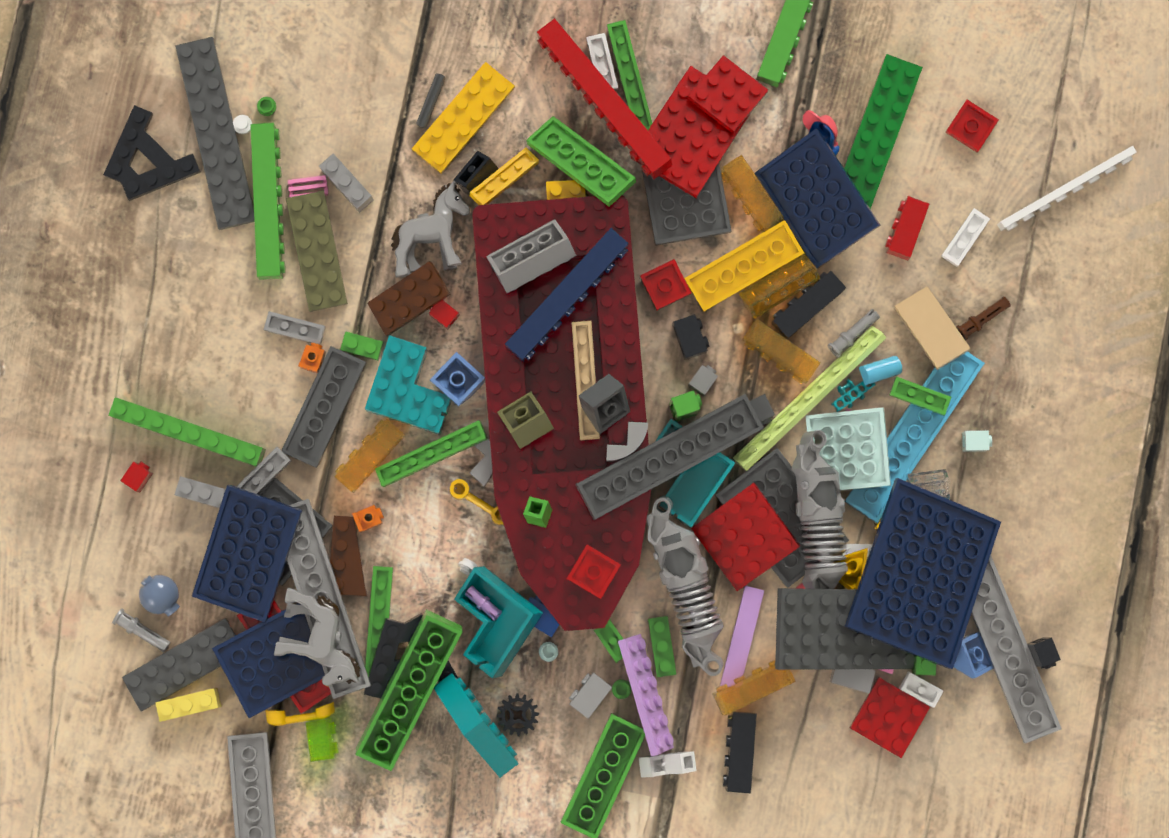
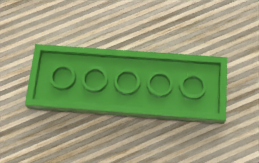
[526,116,636,207]

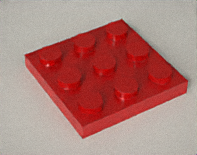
[687,55,768,134]
[849,677,930,758]

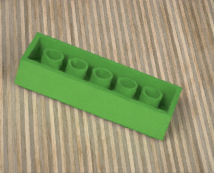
[560,713,645,838]

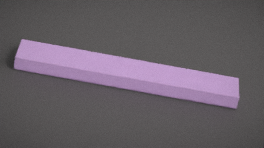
[716,586,764,705]

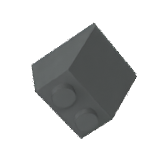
[579,374,630,434]

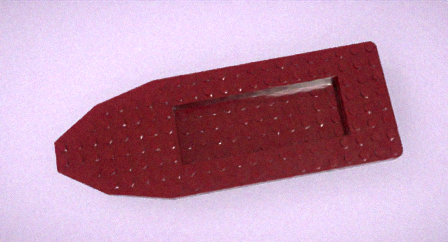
[472,195,651,631]

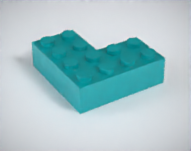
[365,335,452,435]
[655,419,735,528]
[454,566,543,678]
[434,673,519,778]

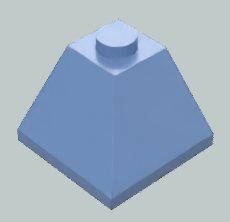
[954,631,994,679]

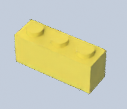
[155,688,222,722]

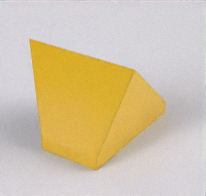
[833,548,868,589]

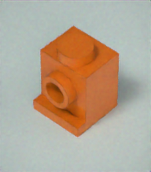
[298,342,326,374]
[352,505,384,533]

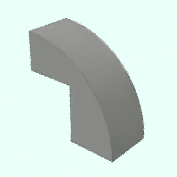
[606,422,648,462]
[470,439,493,487]

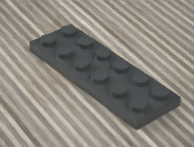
[282,346,366,468]
[122,618,236,712]

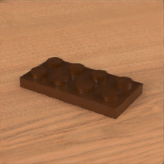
[367,261,451,336]

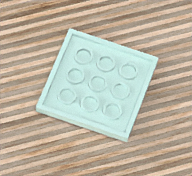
[806,407,891,491]

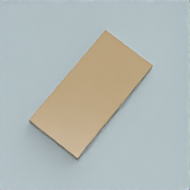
[894,286,970,370]

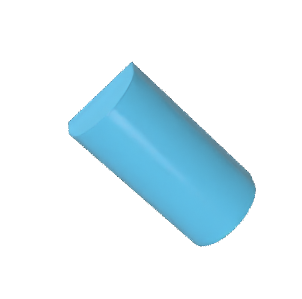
[859,356,902,386]

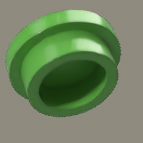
[257,97,277,116]
[612,679,632,699]

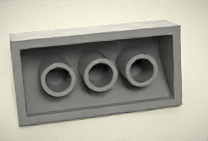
[486,219,576,293]

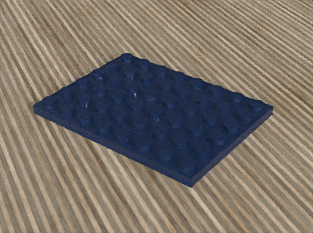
[845,478,1001,669]

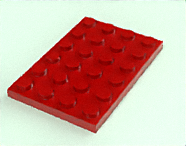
[631,66,753,198]

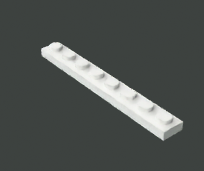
[997,146,1136,231]

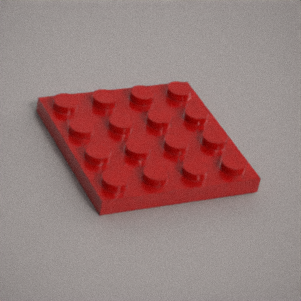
[691,483,800,591]

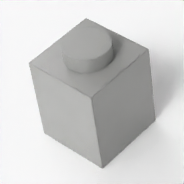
[688,365,718,397]

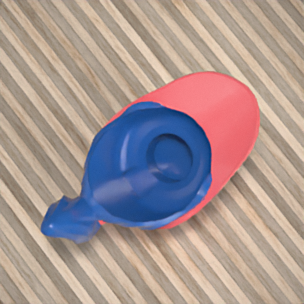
[803,110,839,155]

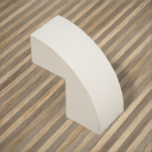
[639,751,696,777]

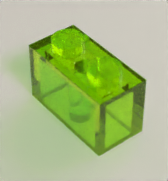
[305,718,339,762]

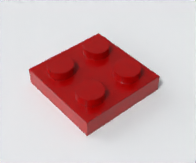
[945,99,999,153]
[640,259,691,311]
[567,545,621,599]

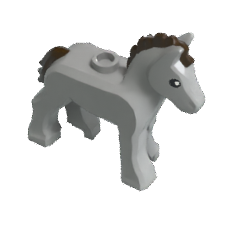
[391,181,470,278]
[274,588,360,686]

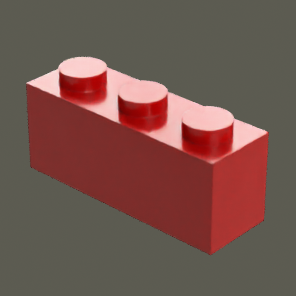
[885,196,930,261]

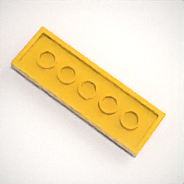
[412,62,515,174]
[684,220,804,312]

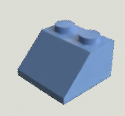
[430,352,485,407]

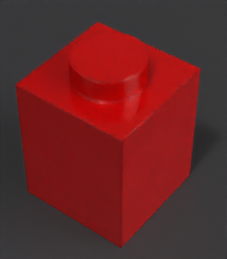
[429,300,460,330]
[120,461,153,493]

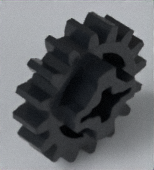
[497,693,540,737]

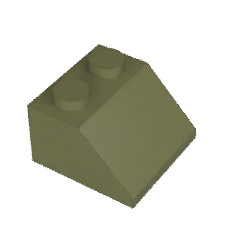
[497,392,554,449]

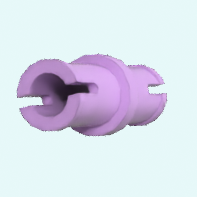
[465,586,502,621]

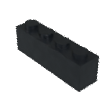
[771,271,846,340]
[723,711,757,794]

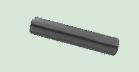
[416,73,445,128]

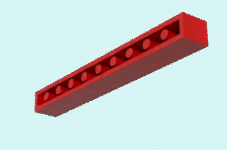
[537,18,672,179]

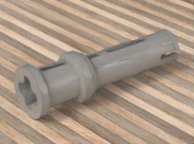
[827,309,880,358]
[112,609,170,653]

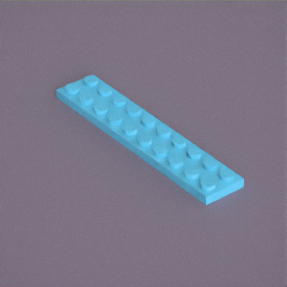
[844,352,985,523]

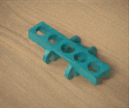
[831,379,876,412]

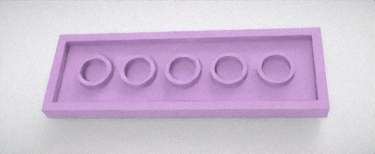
[618,634,674,757]

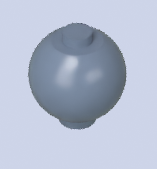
[139,575,180,616]

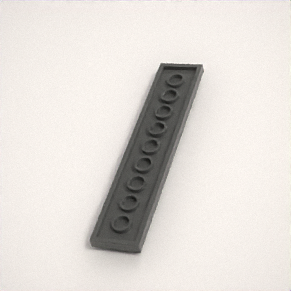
[175,37,255,230]
[575,394,764,520]

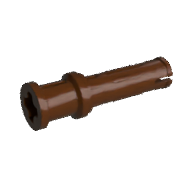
[956,297,1011,341]

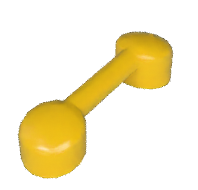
[450,479,504,525]
[265,702,335,726]

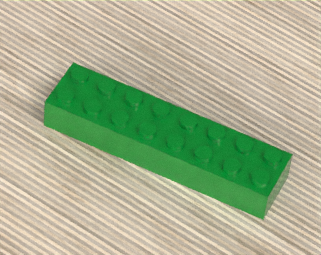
[843,54,923,209]

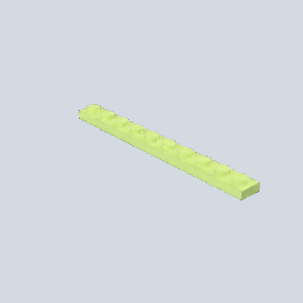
[733,326,886,471]

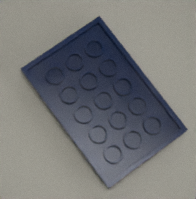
[754,129,881,269]
[192,485,303,622]
[212,603,325,719]

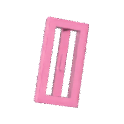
[287,175,329,197]

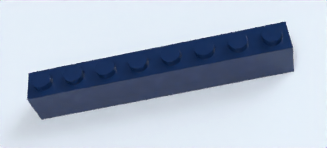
[505,228,629,362]

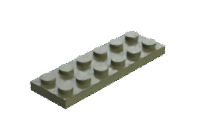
[286,190,348,312]

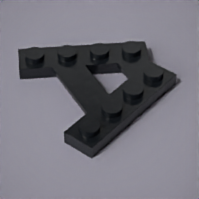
[103,105,201,201]
[363,613,458,699]

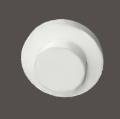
[233,115,252,134]
[458,558,477,575]

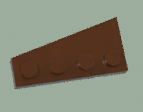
[330,515,367,596]

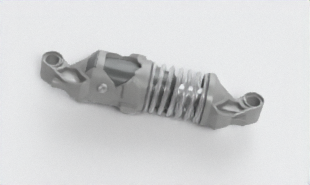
[791,430,848,589]
[646,496,724,676]

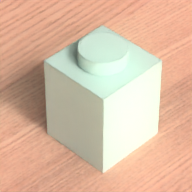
[962,431,992,452]

